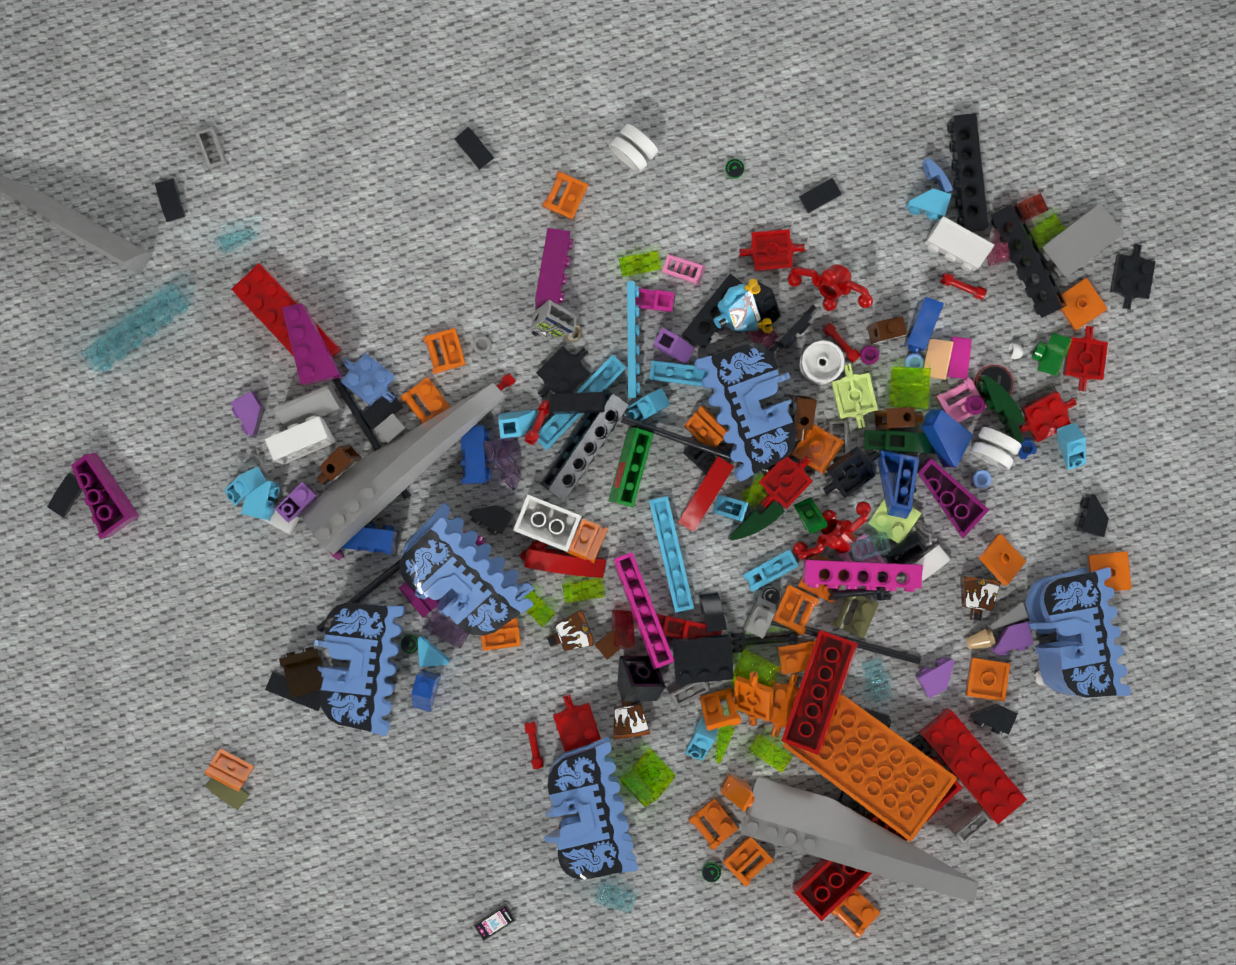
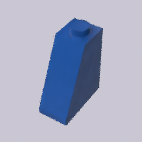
[904,297,944,353]
[921,409,973,467]
[411,670,441,712]

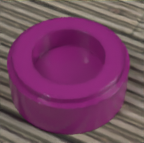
[860,345,879,365]
[964,395,985,415]

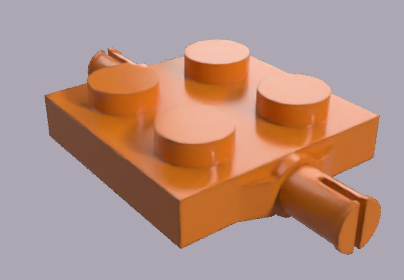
[735,672,773,726]
[770,673,799,738]

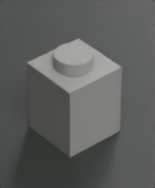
[375,413,408,443]

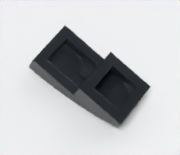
[454,127,494,170]
[155,178,186,222]
[682,439,716,474]
[47,473,82,517]
[698,592,727,633]

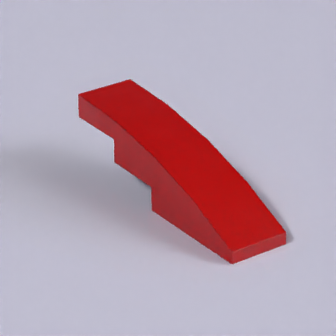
[678,456,734,532]
[524,548,606,578]
[656,613,722,639]

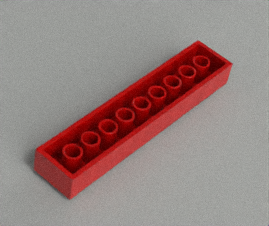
[792,755,963,922]

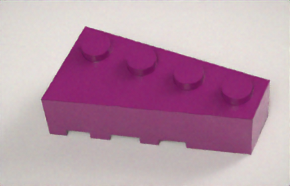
[535,228,573,310]
[282,303,343,386]
[71,453,139,540]
[917,457,989,538]

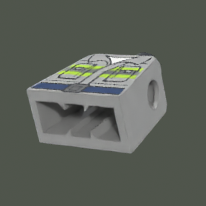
[530,300,577,340]
[743,596,776,638]

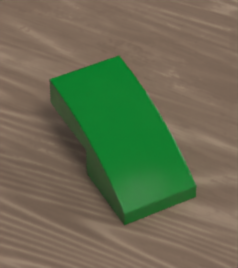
[1038,333,1072,376]

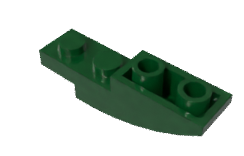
[978,374,1025,444]
[863,430,936,454]

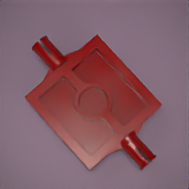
[739,229,805,272]
[1063,326,1108,392]
[1019,391,1077,443]
[758,455,813,509]
[553,694,601,752]

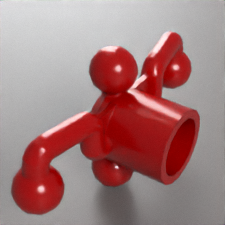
[787,264,873,311]
[793,501,871,559]

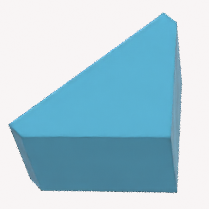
[712,494,748,522]
[418,635,451,667]

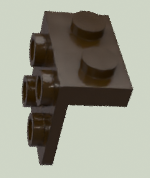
[279,647,324,698]

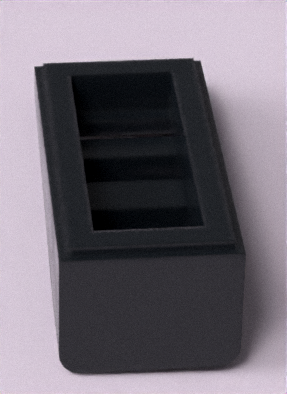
[885,531,928,564]

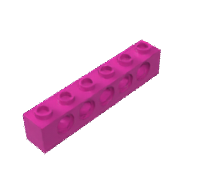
[613,552,674,669]
[802,559,923,592]

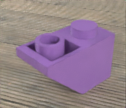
[653,327,695,365]
[231,391,264,437]
[275,482,319,523]
[991,621,1034,655]
[915,657,954,698]

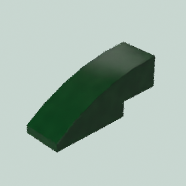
[728,501,785,541]

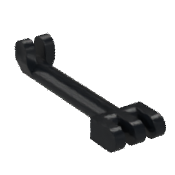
[828,581,891,601]
[731,632,798,653]

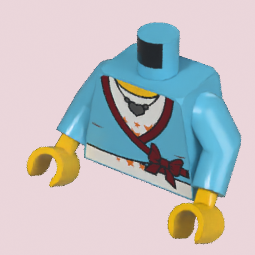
[714,278,773,333]

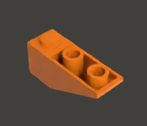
[720,773,755,812]

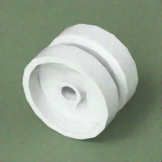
[609,124,658,173]
[799,340,844,385]
[970,427,1021,470]

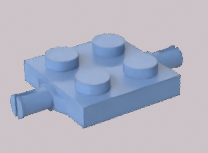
[340,353,396,406]

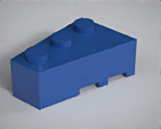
[461,425,491,484]
[877,450,919,519]
[341,523,399,554]

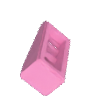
[662,254,706,286]

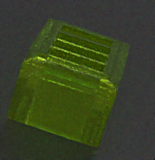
[715,725,735,764]

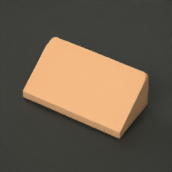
[922,339,954,380]

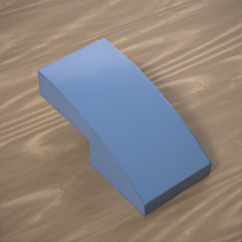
[922,158,953,193]

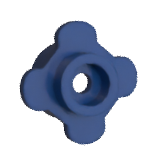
[1019,437,1037,459]

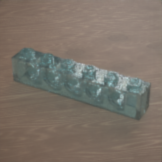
[81,283,191,373]

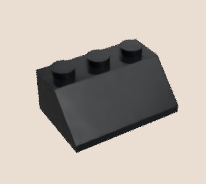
[672,634,734,685]

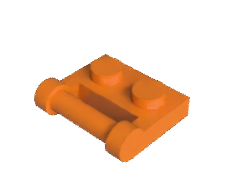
[542,171,589,221]
[423,328,466,375]
[400,377,450,424]
[772,585,819,635]
[699,688,741,731]
[688,798,739,850]
[723,836,774,887]
[831,889,881,938]

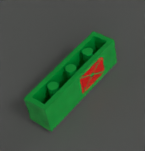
[608,428,654,508]

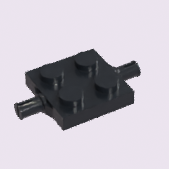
[1110,244,1156,310]
[769,305,818,355]
[536,346,590,398]
[823,447,880,498]

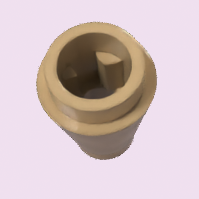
[965,629,996,650]

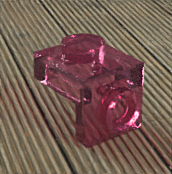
[987,242,1011,267]
[746,320,779,348]

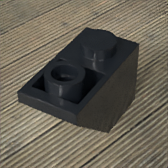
[753,281,781,327]
[1075,494,1109,537]
[468,505,514,535]
[969,704,1018,735]

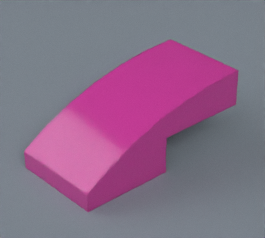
[635,288,675,312]
[947,336,971,379]

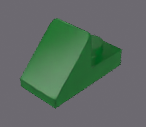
[794,497,828,534]

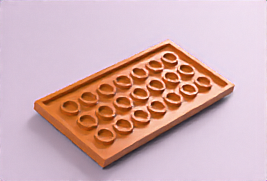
[782,694,957,842]

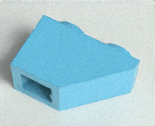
[905,188,951,221]
[625,388,671,422]
[498,409,537,438]
[1057,423,1086,470]
[224,467,267,506]
[241,481,280,521]
[685,715,718,761]

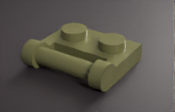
[832,596,879,638]

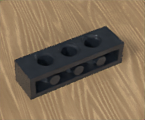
[682,274,743,349]

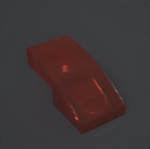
[1008,193,1048,228]
[612,610,635,648]

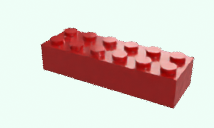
[231,263,342,357]
[781,630,859,755]
[918,708,1027,824]

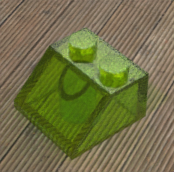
[731,649,782,688]
[619,748,676,807]

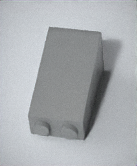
[1041,203,1124,278]

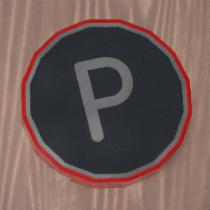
[974,365,1013,399]

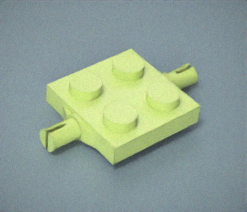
[831,363,878,428]
[868,492,922,548]

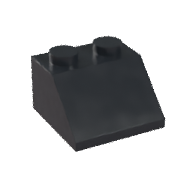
[617,656,666,701]

